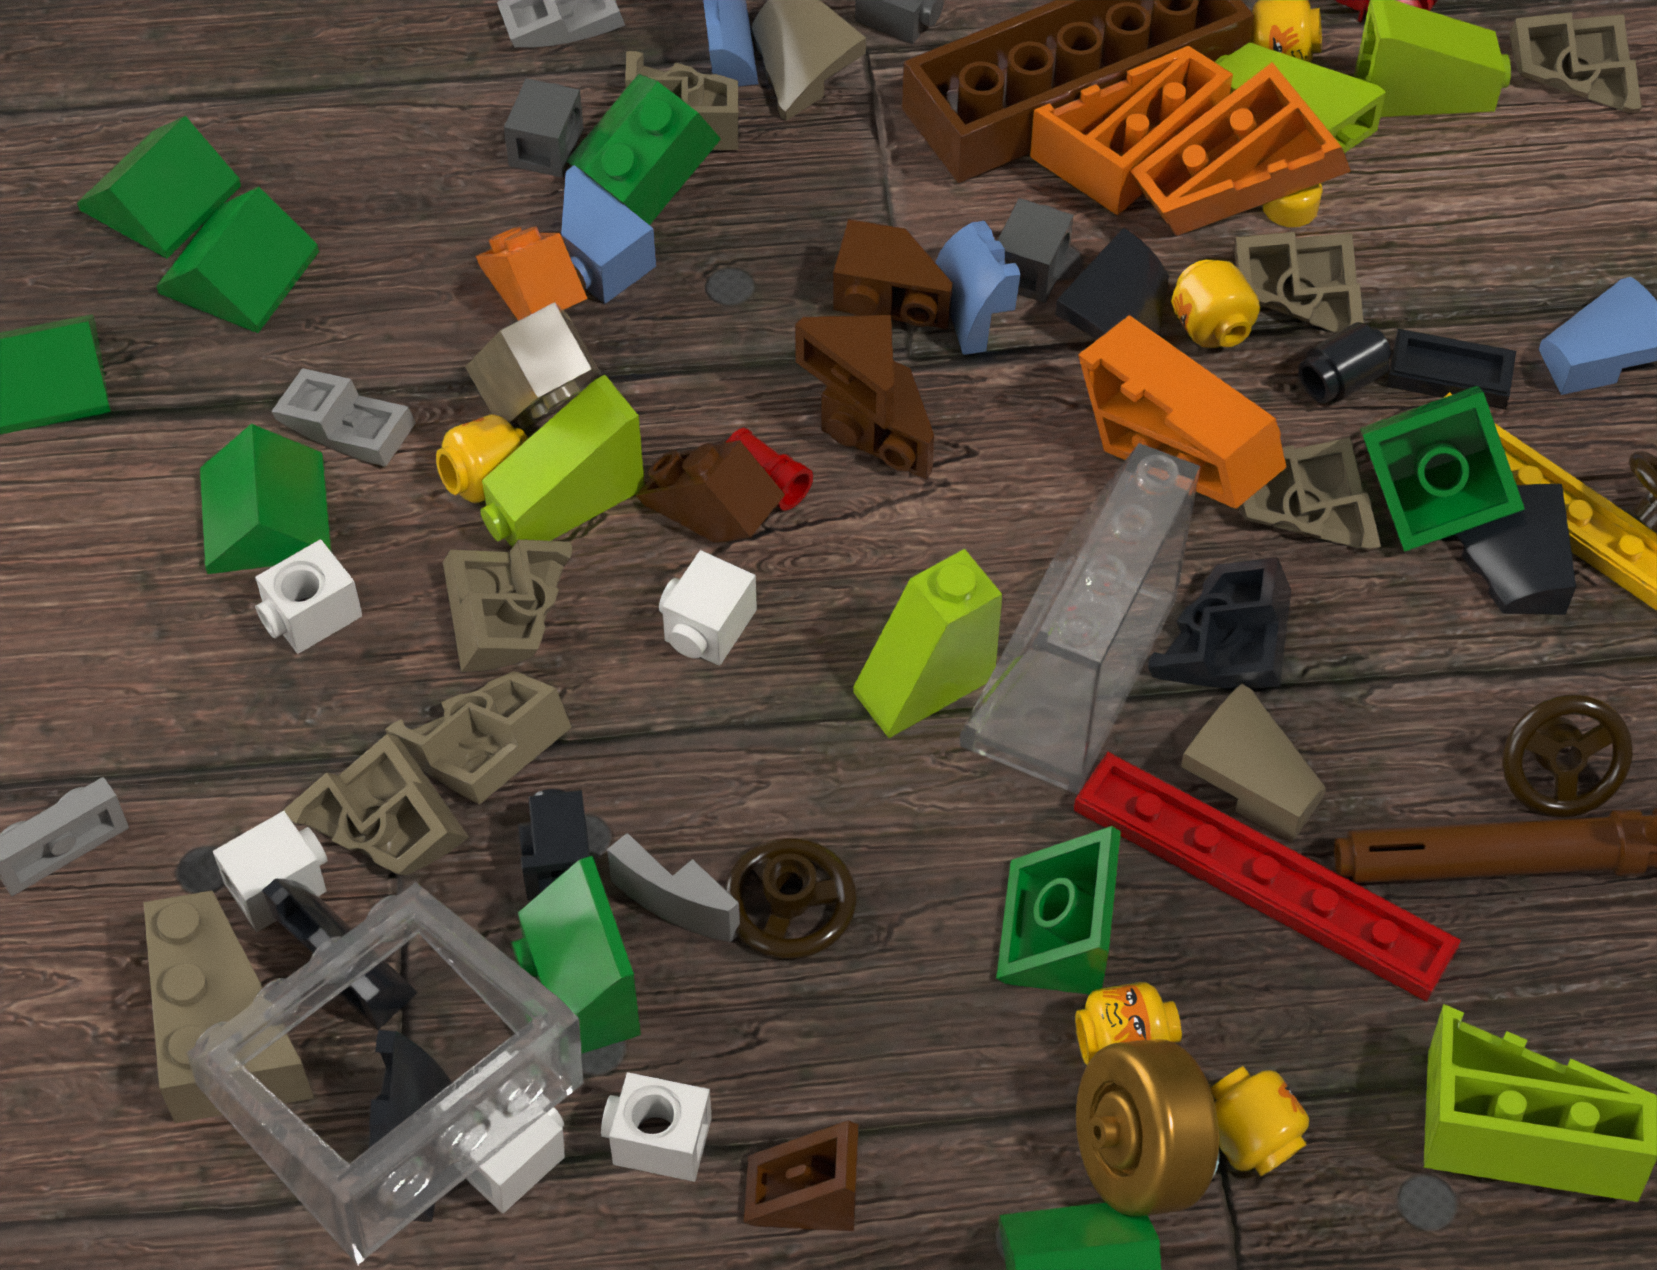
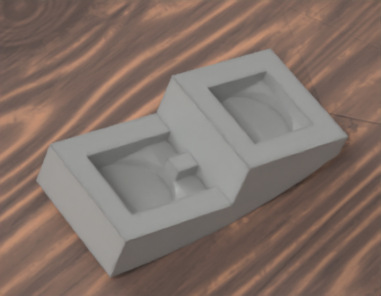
[497,0,625,47]
[271,368,416,467]
[607,833,740,942]

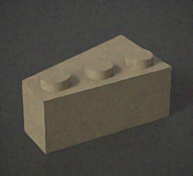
[465,302,602,430]
[143,890,314,1124]

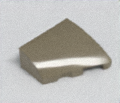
[751,0,866,121]
[1181,684,1326,843]
[283,734,469,876]

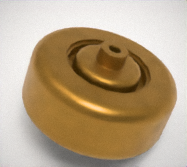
[1076,1039,1219,1216]

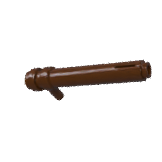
[1334,808,1657,883]

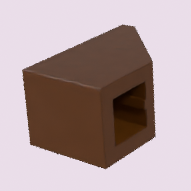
[833,219,953,329]
[821,361,934,480]
[636,440,785,543]

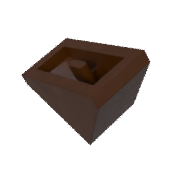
[795,315,894,429]
[744,1120,859,1231]

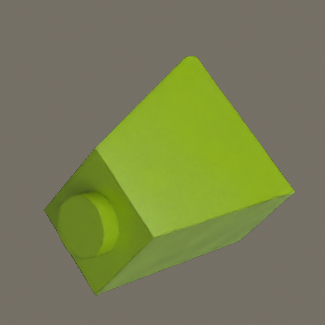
[1353,0,1511,117]
[1215,42,1386,154]
[480,375,645,548]
[853,549,1002,738]

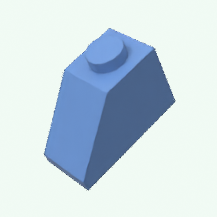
[561,165,656,305]

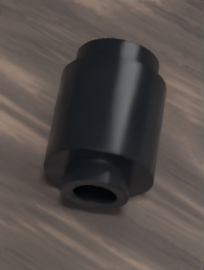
[1298,322,1391,404]

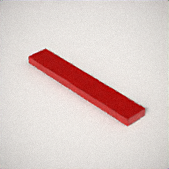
[1074,752,1461,1002]

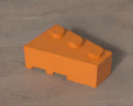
[1030,46,1233,216]
[1130,62,1351,236]
[1078,315,1287,509]

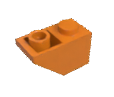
[476,226,588,321]

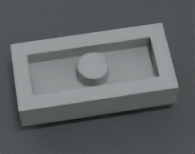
[0,777,129,896]

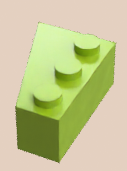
[1424,1004,1657,1202]

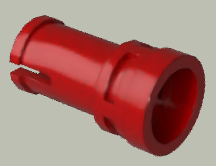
[726,427,814,511]

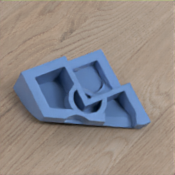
[703,0,759,87]
[936,221,1021,355]
[1539,277,1657,395]

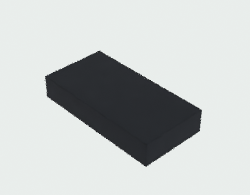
[1386,329,1516,410]

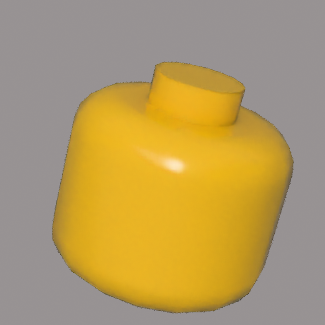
[1262,183,1323,228]

